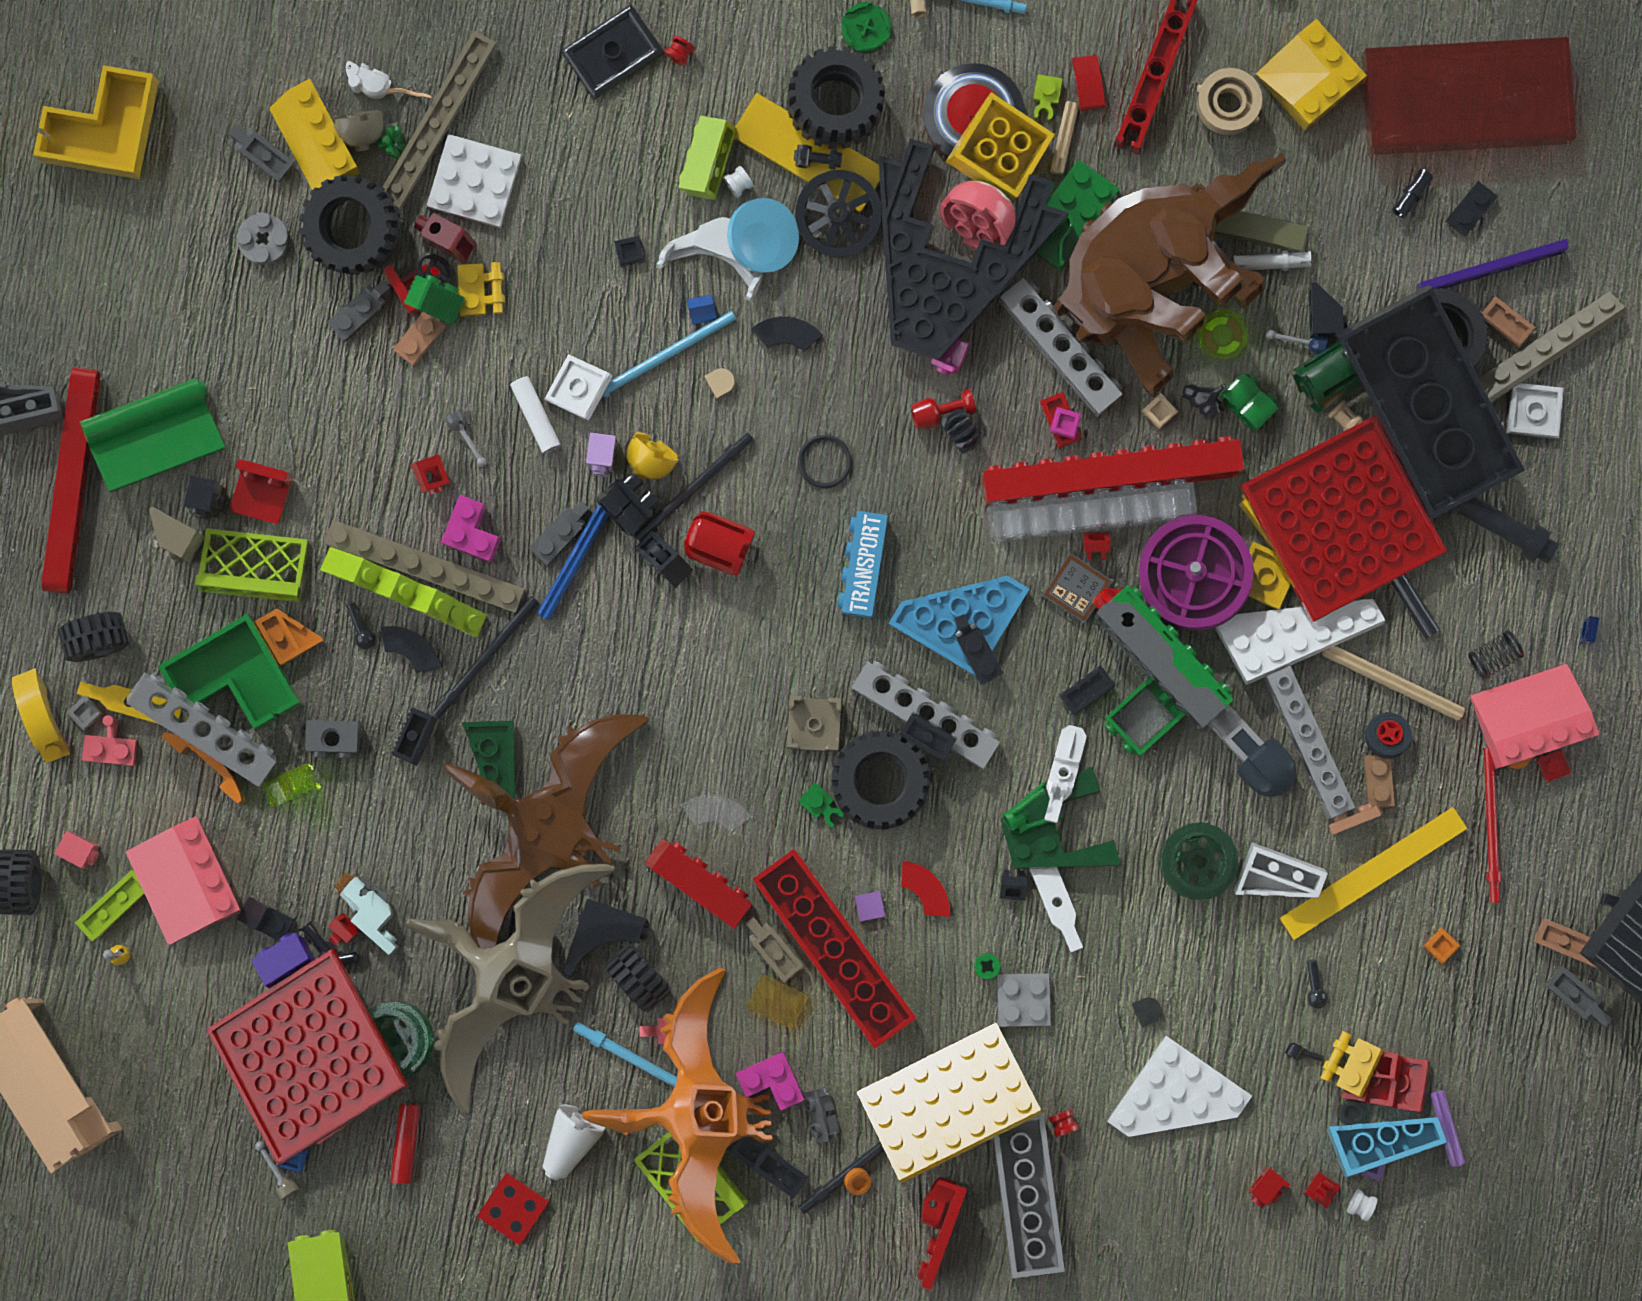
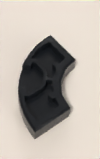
[751,317,823,352]
[380,626,441,673]

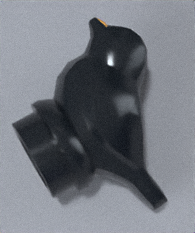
[1181,383,1227,419]

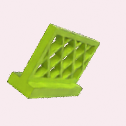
[195,528,308,603]
[634,1132,749,1242]

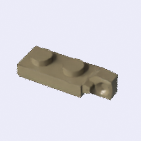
[746,917,804,983]

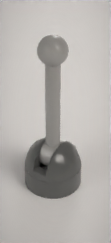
[444,409,487,467]

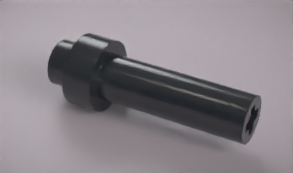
[1458,496,1560,564]

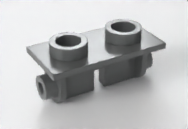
[805,1087,840,1143]

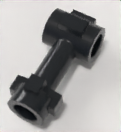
[794,145,842,170]

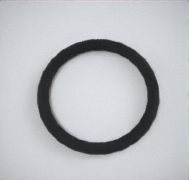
[798,435,852,488]

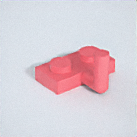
[82,715,138,766]

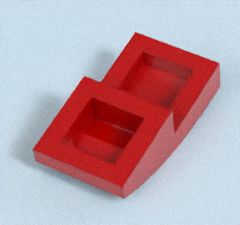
[1072,55,1105,111]

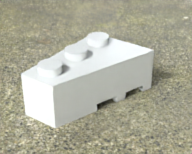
[1234,842,1328,898]

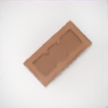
[1482,296,1536,349]

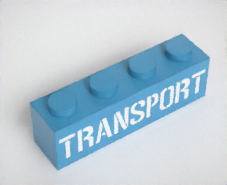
[837,511,888,619]

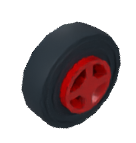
[1365,712,1412,759]

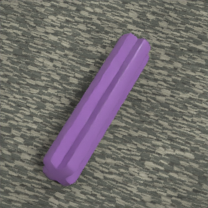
[1430,1090,1465,1167]

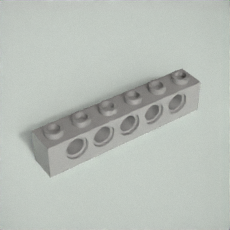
[999,278,1122,417]
[851,661,1000,770]
[1263,666,1355,819]
[127,672,276,787]

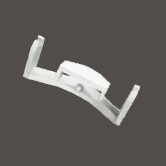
[656,217,763,301]

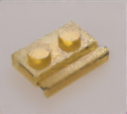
[746,974,809,1030]

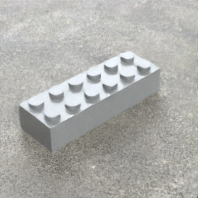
[993,1113,1065,1278]

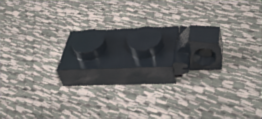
[954,614,1004,686]

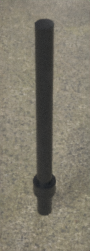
[634,432,754,542]
[432,596,539,719]
[798,1142,885,1214]

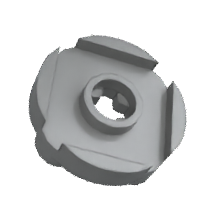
[236,212,289,265]

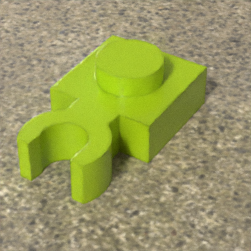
[1033,74,1063,122]

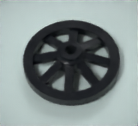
[795,170,882,257]

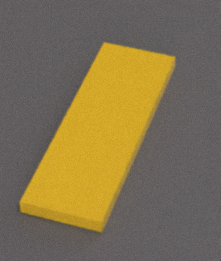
[734,93,880,214]

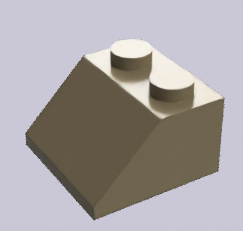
[149,506,205,564]

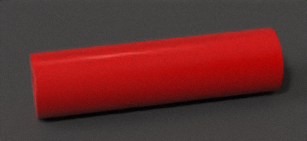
[390,1103,420,1184]

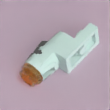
[334,871,399,955]

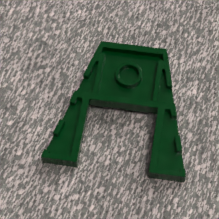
[1000,767,1121,870]

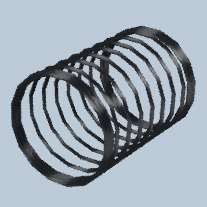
[1468,630,1524,680]

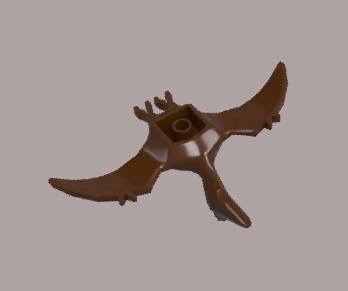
[444,714,649,949]

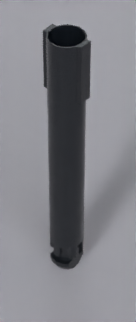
[1391,574,1441,639]

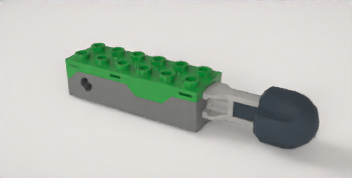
[1093,585,1297,797]

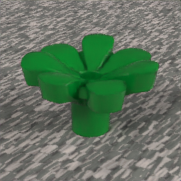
[378,125,406,159]

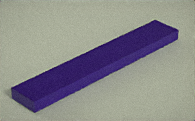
[1416,239,1569,290]

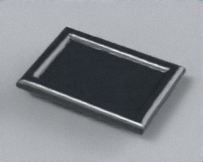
[561,4,664,100]

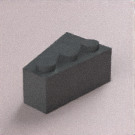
[0,383,64,436]

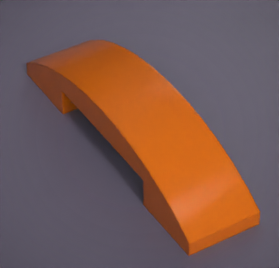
[161,733,246,805]

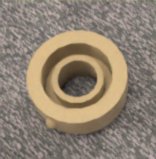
[1196,68,1262,135]

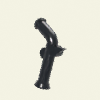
[300,921,359,965]

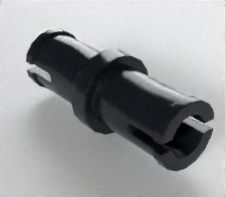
[1392,169,1433,219]

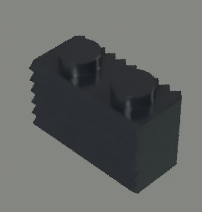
[391,708,437,766]

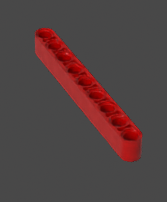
[41,367,100,594]

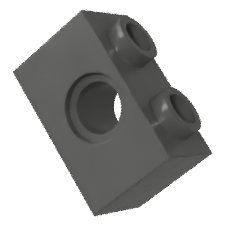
[305,720,362,758]

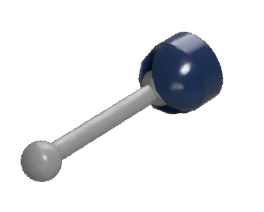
[1266,330,1328,355]

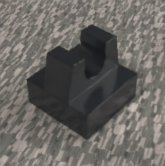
[999,869,1028,900]

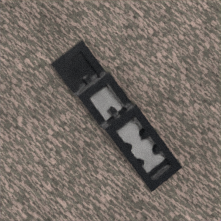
[727,1137,809,1199]

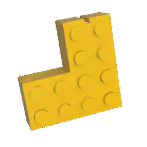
[33,65,159,180]

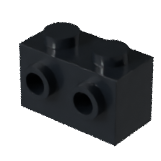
[184,476,226,520]

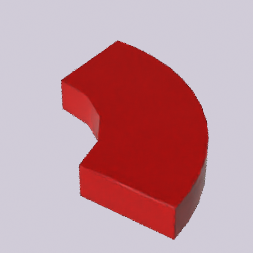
[901,861,950,917]

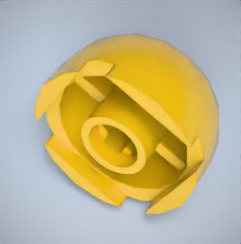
[626,432,679,480]

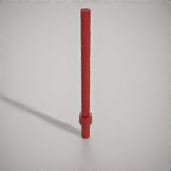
[1483,748,1502,903]

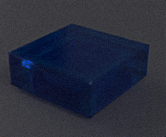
[1580,616,1599,645]

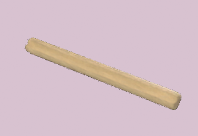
[1322,646,1465,720]

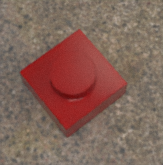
[1536,749,1571,783]

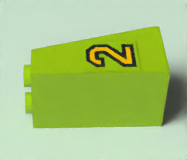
[288,1230,355,1301]

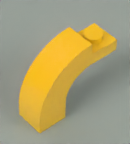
[12,668,70,763]

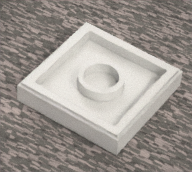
[545,354,613,421]
[1506,383,1563,439]

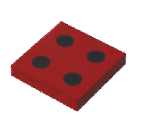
[477,1172,550,1246]

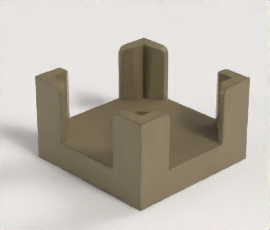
[787,696,841,752]

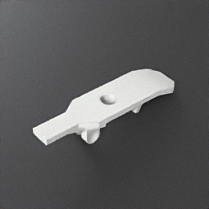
[1044,725,1087,823]
[1029,868,1083,952]

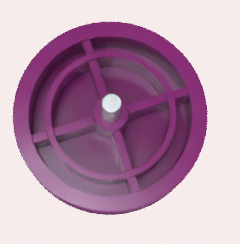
[1139,515,1253,631]

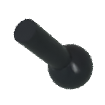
[346,602,375,650]
[1307,959,1328,1009]

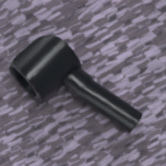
[1285,1043,1323,1061]

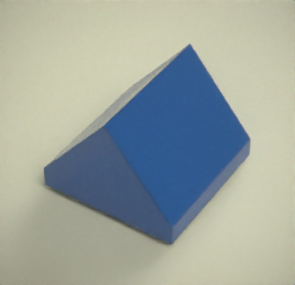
[687,294,717,325]

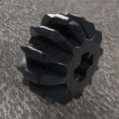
[942,409,981,454]

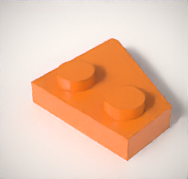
[255,609,324,666]

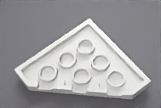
[1107,1036,1252,1137]

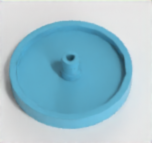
[727,198,799,273]

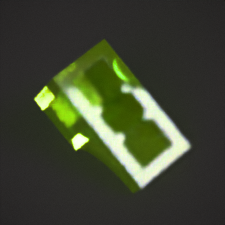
[262,763,321,809]

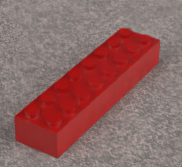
[752,849,916,1049]

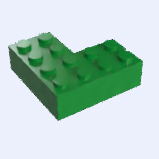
[158,614,303,731]

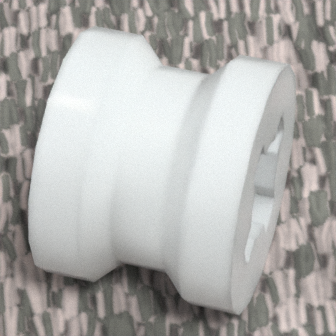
[723,166,754,198]
[1347,1189,1378,1222]

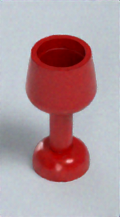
[910,389,976,430]

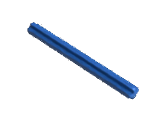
[538,483,612,620]

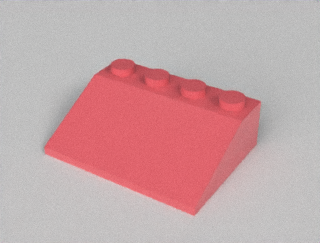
[1470,664,1600,769]
[126,816,240,946]

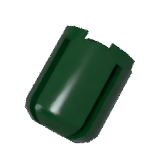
[1292,343,1362,414]

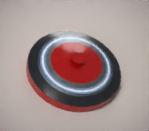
[923,63,1025,158]

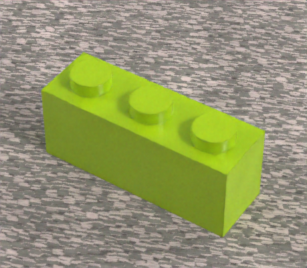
[678,116,737,200]

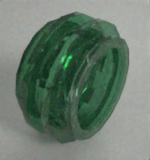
[1159,822,1239,900]
[368,1001,434,1078]

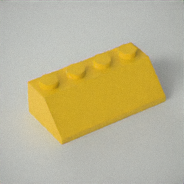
[269,79,361,190]

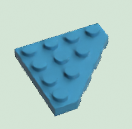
[888,576,1029,677]

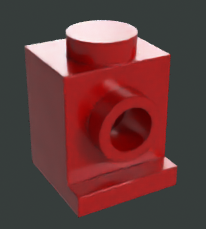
[410,454,450,495]
[1248,1167,1291,1209]

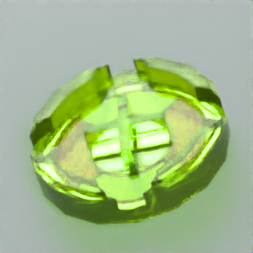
[1197,309,1249,361]

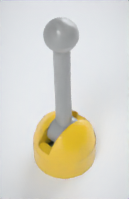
[103,945,131,966]

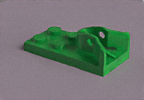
[1036,159,1120,271]

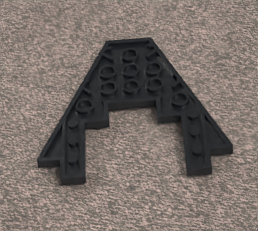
[878,138,1069,361]

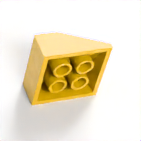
[1255,19,1367,131]
[946,92,1055,202]

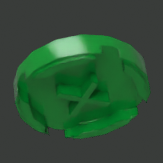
[841,2,891,54]

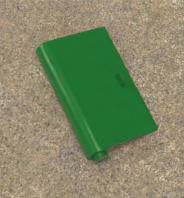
[80,378,226,493]

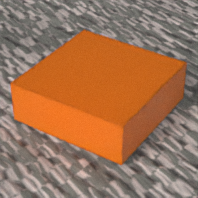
[1423,928,1461,964]

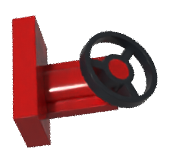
[383,254,452,317]

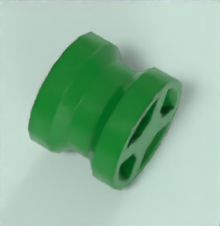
[974,953,1000,979]

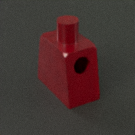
[414,213,477,264]

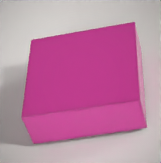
[1049,407,1082,440]

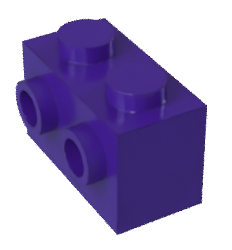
[251,933,315,989]

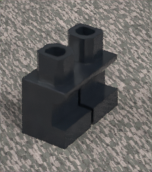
[594,473,658,536]

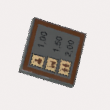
[1042,553,1113,624]

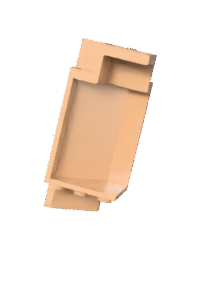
[0,997,123,1173]

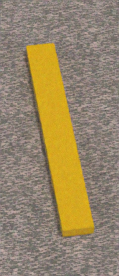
[1279,807,1467,940]

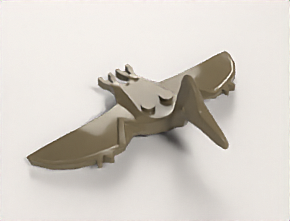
[406,864,615,1114]

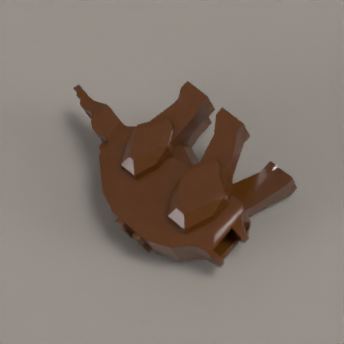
[1053,154,1286,398]

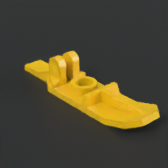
[77,682,181,724]

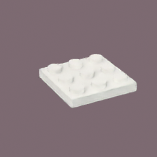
[427,134,522,229]

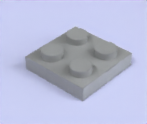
[997,973,1051,1027]

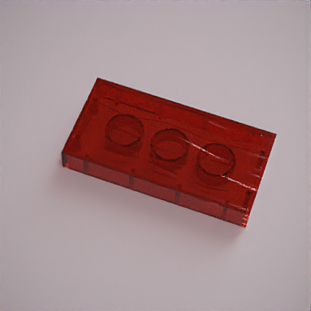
[1361,37,1577,155]

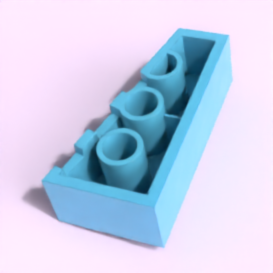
[1327,1117,1447,1178]

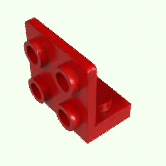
[229,458,293,525]

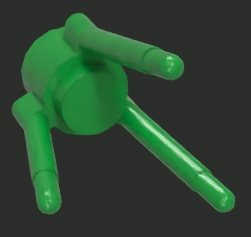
[1002,782,1063,833]

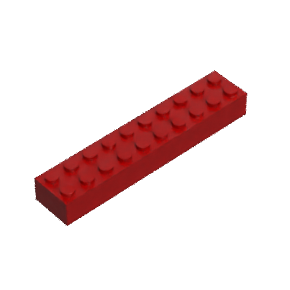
[981,436,1244,509]

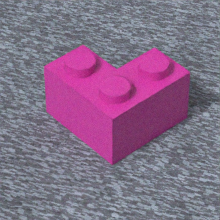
[441,495,501,564]
[735,1051,805,1111]

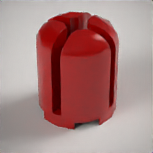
[683,511,755,577]

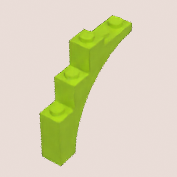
[320,547,487,638]

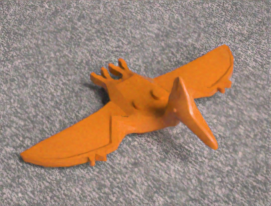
[582,968,772,1265]

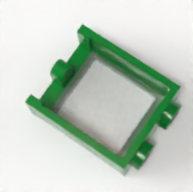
[1103,676,1186,757]

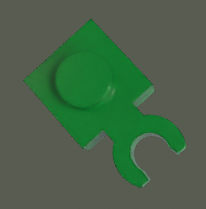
[798,783,844,828]

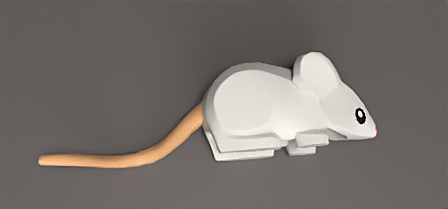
[346,61,432,99]

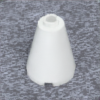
[543,1104,605,1180]

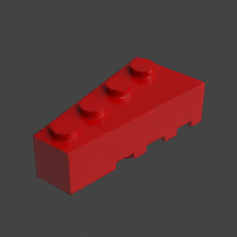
[644,838,752,929]

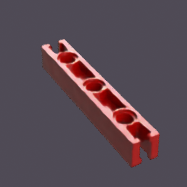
[1114,0,1198,154]

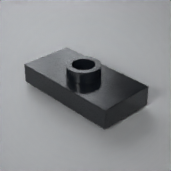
[1059,665,1116,716]

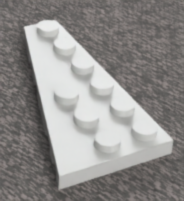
[1215,599,1385,685]

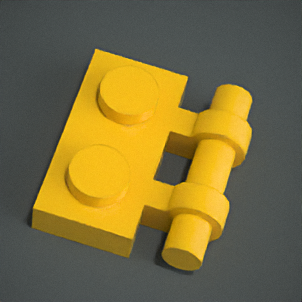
[458,262,505,317]
[1321,1031,1384,1098]

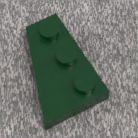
[462,721,516,798]

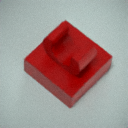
[1083,532,1110,560]
[328,913,361,946]
[1304,1171,1341,1208]

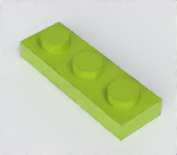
[75,869,145,942]

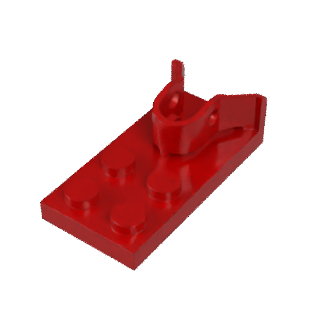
[917,1177,967,1290]

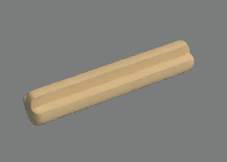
[1050,101,1079,175]

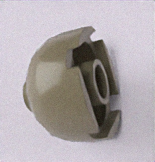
[331,110,384,151]

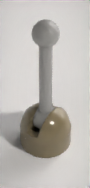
[255,1141,299,1200]

